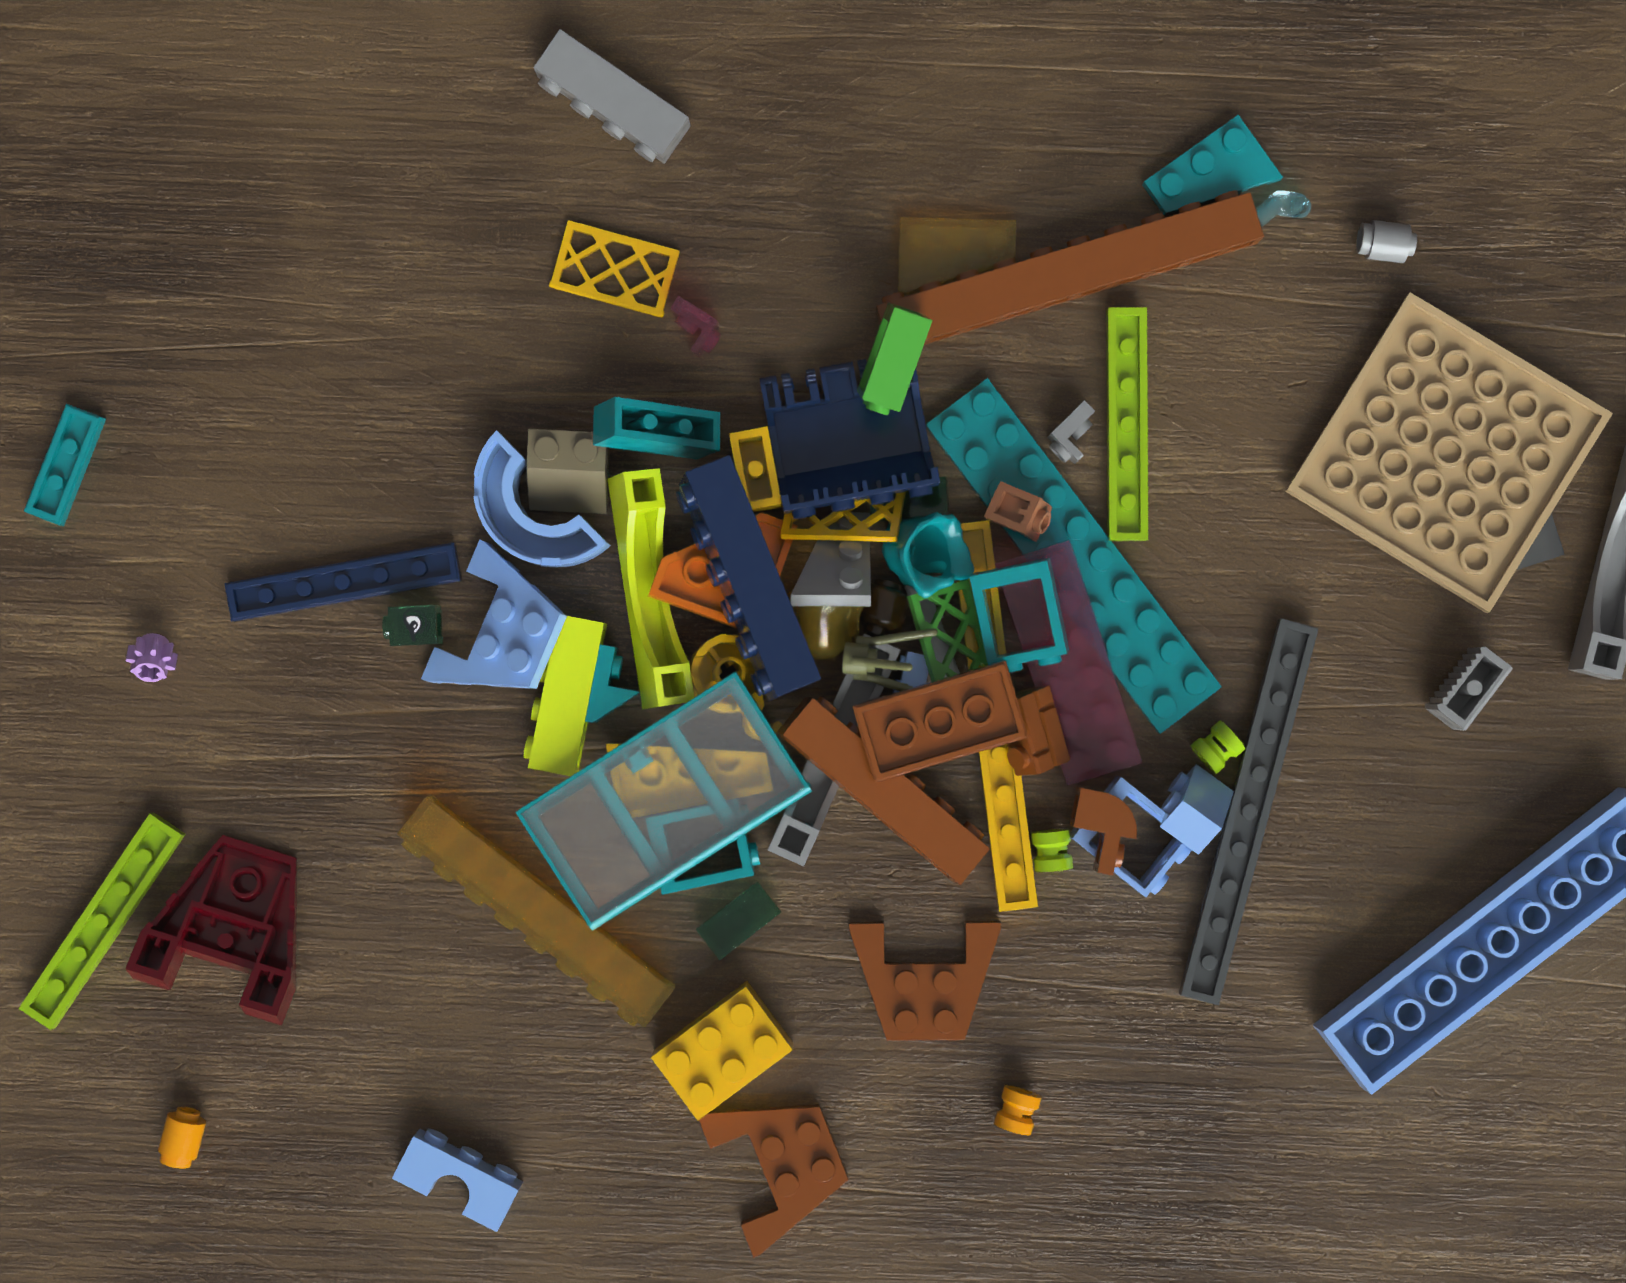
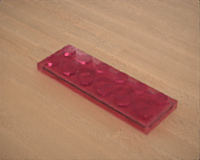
[995,539,1143,786]

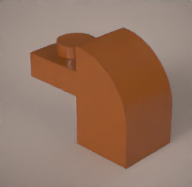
[1069,786,1137,876]

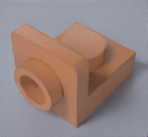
[984,481,1052,542]

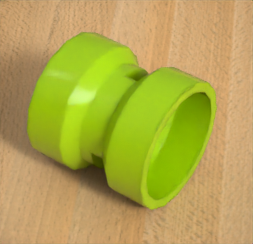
[1190,720,1245,775]
[1031,829,1073,872]

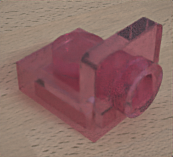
[670,296,721,358]

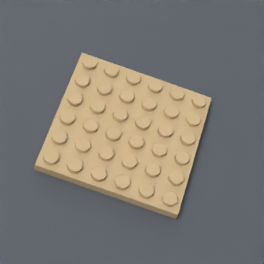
[1285,292,1613,613]

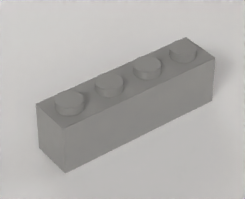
[533,29,691,164]

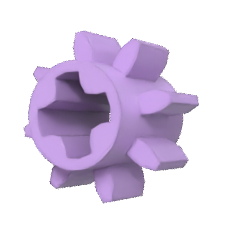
[126,633,178,682]

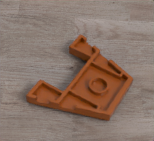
[849,921,1001,1041]
[699,1104,849,1258]

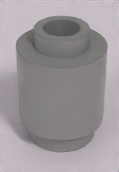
[1356,220,1417,263]

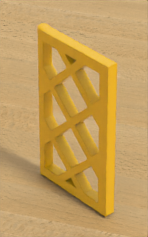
[549,220,680,318]
[780,492,906,542]

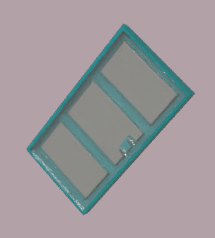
[515,671,812,930]

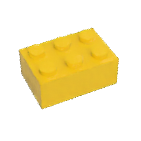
[651,981,793,1121]

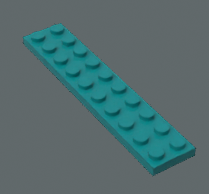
[926,378,1222,734]

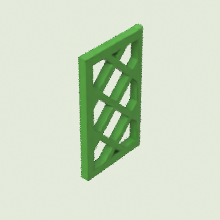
[907,579,988,682]

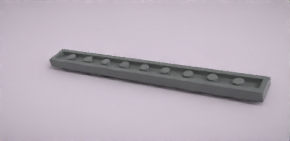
[1179,618,1319,1006]

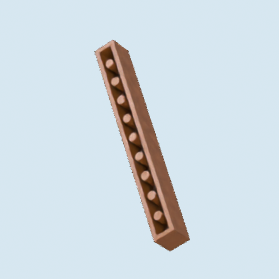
[876,190,1264,345]

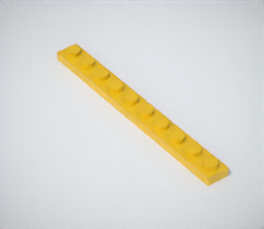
[957,520,1038,912]

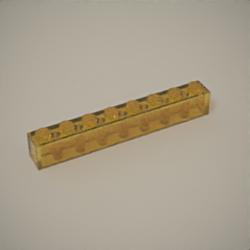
[397,795,676,1028]

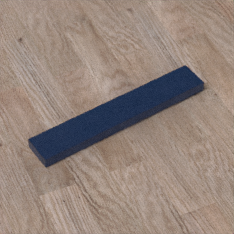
[224,542,462,622]

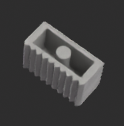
[1425,647,1513,731]

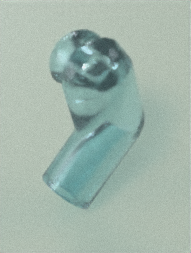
[1256,190,1311,227]

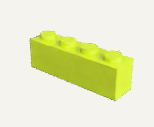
[524,616,607,776]

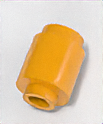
[158,1107,206,1169]

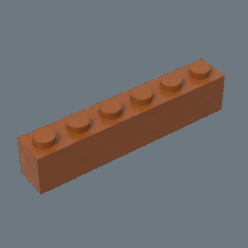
[776,696,990,885]

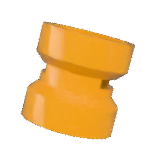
[994,1085,1042,1136]

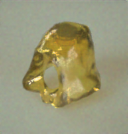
[787,586,865,660]

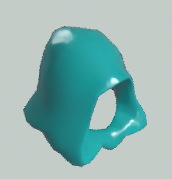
[881,512,974,599]

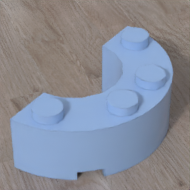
[473,430,611,568]

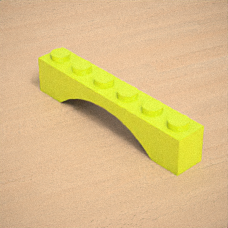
[607,468,694,709]

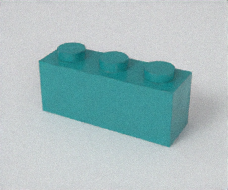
[593,397,720,460]

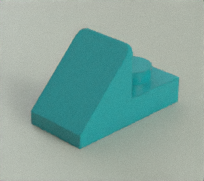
[585,644,640,723]

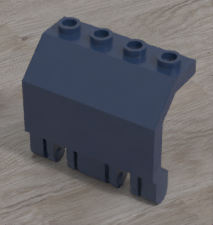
[759,359,940,519]

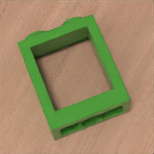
[857,302,933,415]

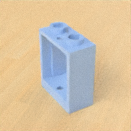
[1070,776,1192,897]

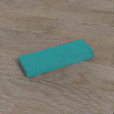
[24,403,106,526]

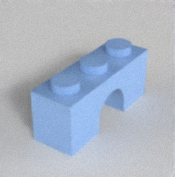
[392,1128,523,1232]

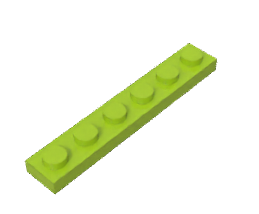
[1106,307,1148,541]
[18,813,186,1030]

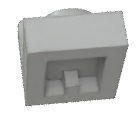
[1047,400,1095,464]

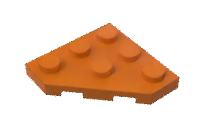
[648,512,798,629]

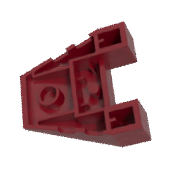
[125,835,297,1026]

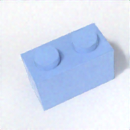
[1160,764,1234,855]

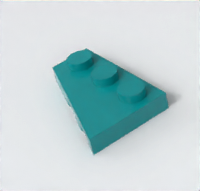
[1142,115,1283,216]

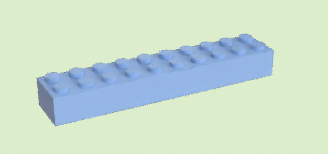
[1313,787,1626,1095]

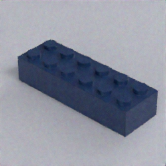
[676,455,821,702]

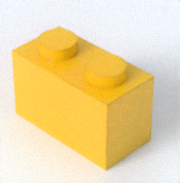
[729,426,783,513]

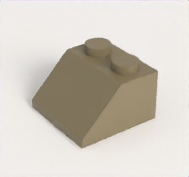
[526,429,611,514]

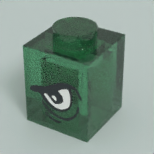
[382,605,443,647]

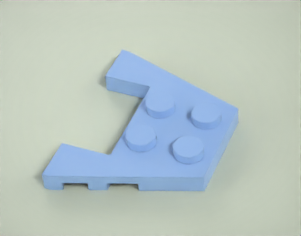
[421,539,567,689]

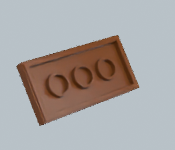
[852,660,1028,783]

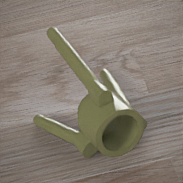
[843,628,938,691]

